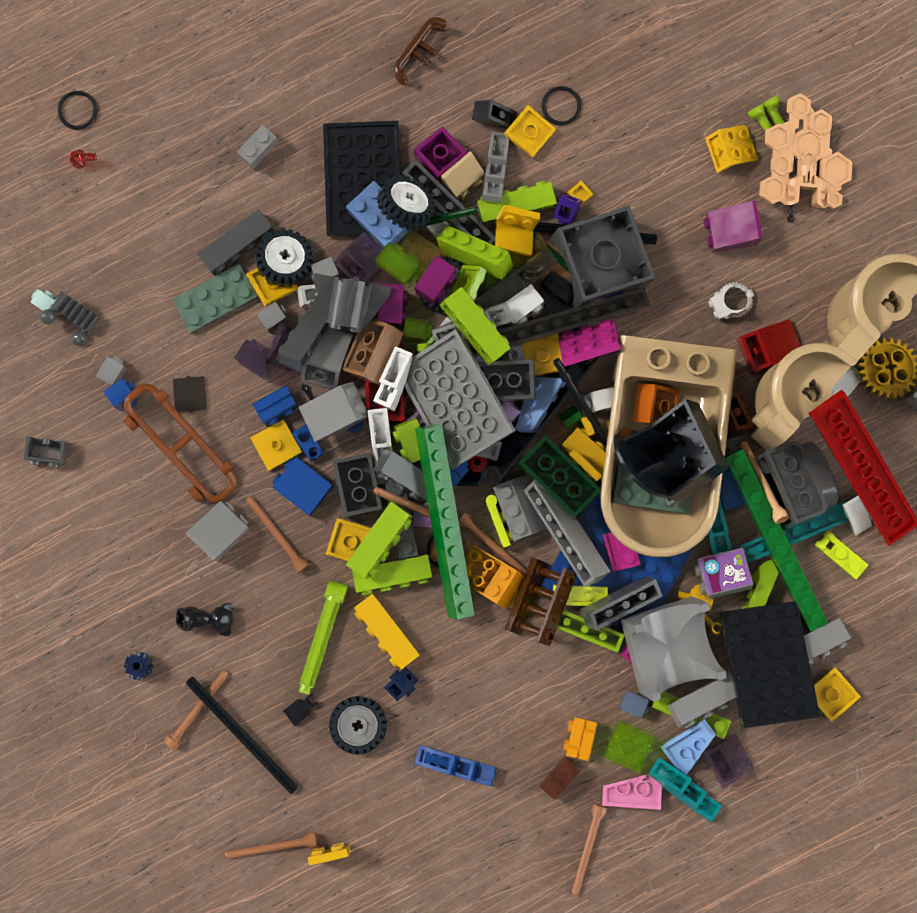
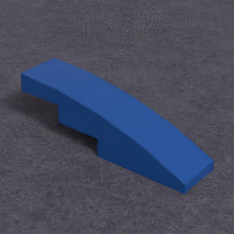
[414,745,498,786]

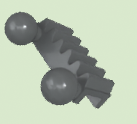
[40,291,99,346]

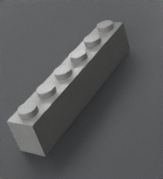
[524,482,611,587]

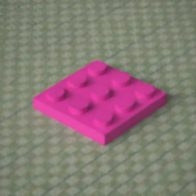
[559,319,620,367]

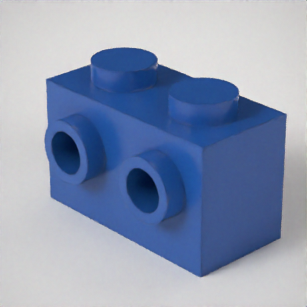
[104,379,140,411]

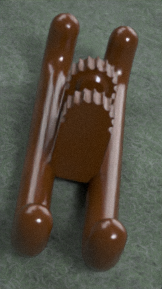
[394,17,447,85]

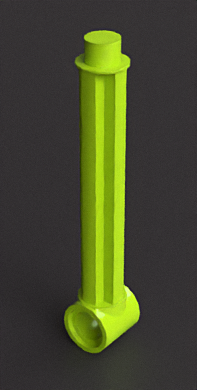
[298,580,348,695]

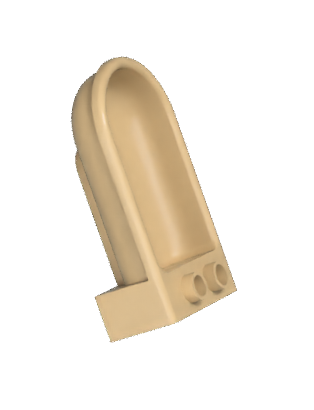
[600,335,737,557]

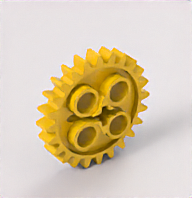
[857,337,917,400]

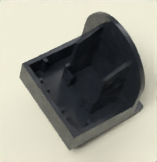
[614,399,730,507]

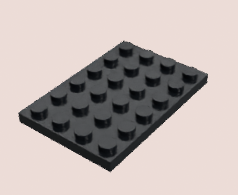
[323,121,401,237]
[719,601,821,729]

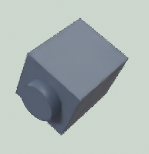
[619,690,650,718]

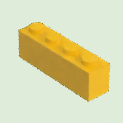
[561,427,606,482]
[354,594,420,669]

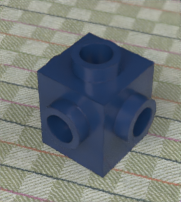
[124,651,154,681]
[384,666,419,702]

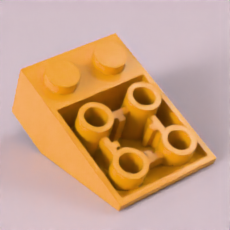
[465,544,524,610]

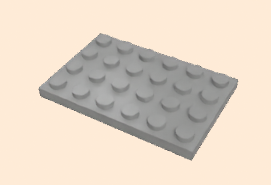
[404,329,516,470]

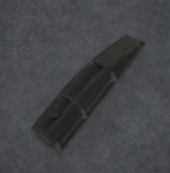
[473,248,559,309]

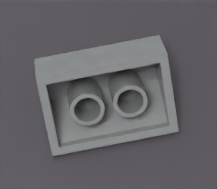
[493,475,547,542]

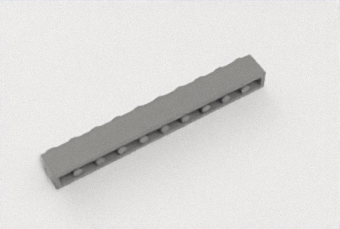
[668,618,851,728]

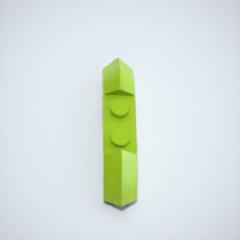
[741,559,778,609]

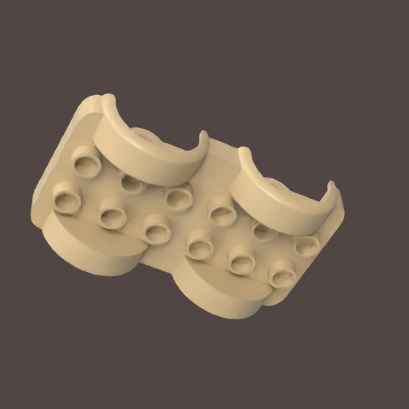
[750,253,917,450]

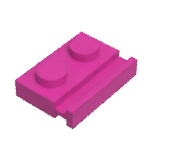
[603,532,640,572]

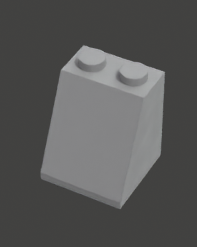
[301,328,353,390]
[299,382,368,442]
[185,501,250,562]

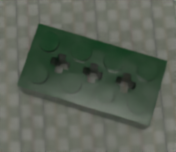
[517,435,601,519]

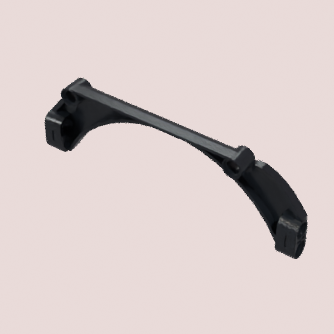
[401,270,598,487]

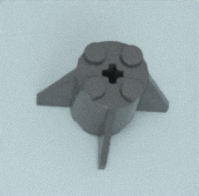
[314,273,391,333]

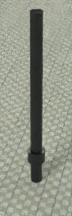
[553,358,608,448]

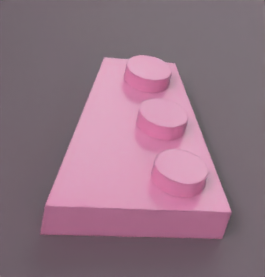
[602,774,662,810]

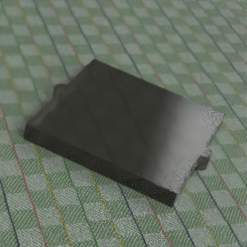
[173,376,207,413]

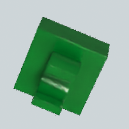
[558,405,583,431]

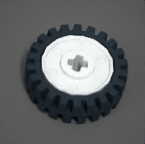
[377,175,436,230]
[256,228,313,287]

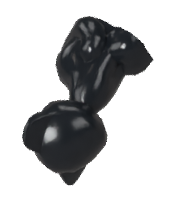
[176,603,234,636]

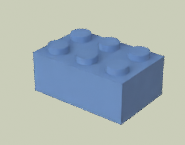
[346,181,413,252]

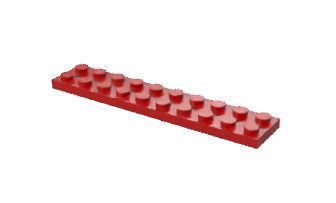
[808,389,917,546]

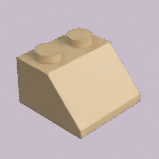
[441,151,485,200]

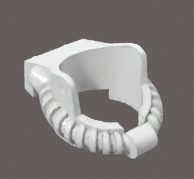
[708,282,755,320]

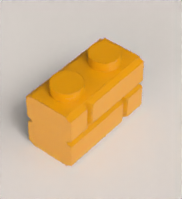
[563,717,598,761]

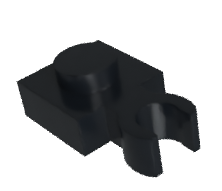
[283,694,318,726]

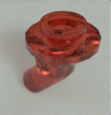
[70,149,97,169]

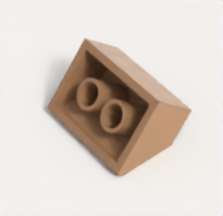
[341,319,404,386]

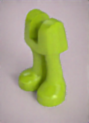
[747,95,785,131]

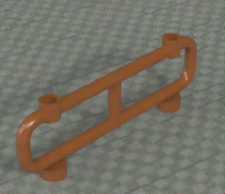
[123,384,237,503]

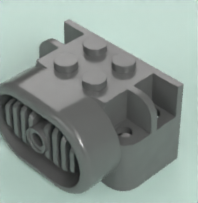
[756,441,839,531]

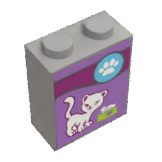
[694,548,753,600]

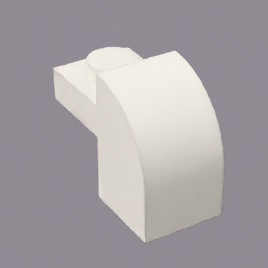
[581,387,614,416]

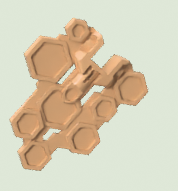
[759,93,852,209]

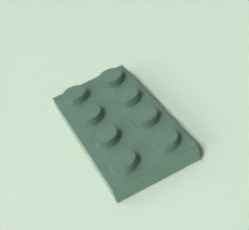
[173,264,258,334]
[612,464,692,514]

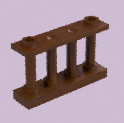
[504,557,577,647]

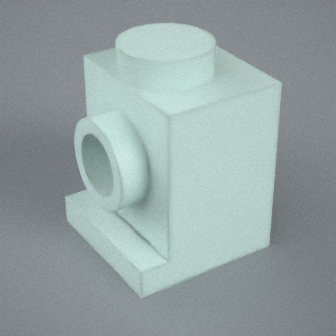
[31,289,58,314]

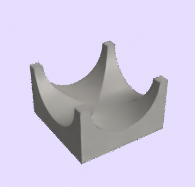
[620,596,727,701]

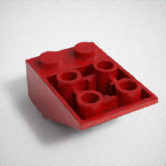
[737,319,801,375]

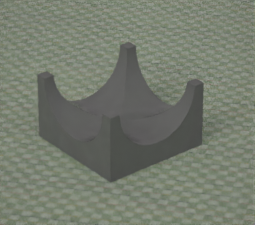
[550,206,655,310]

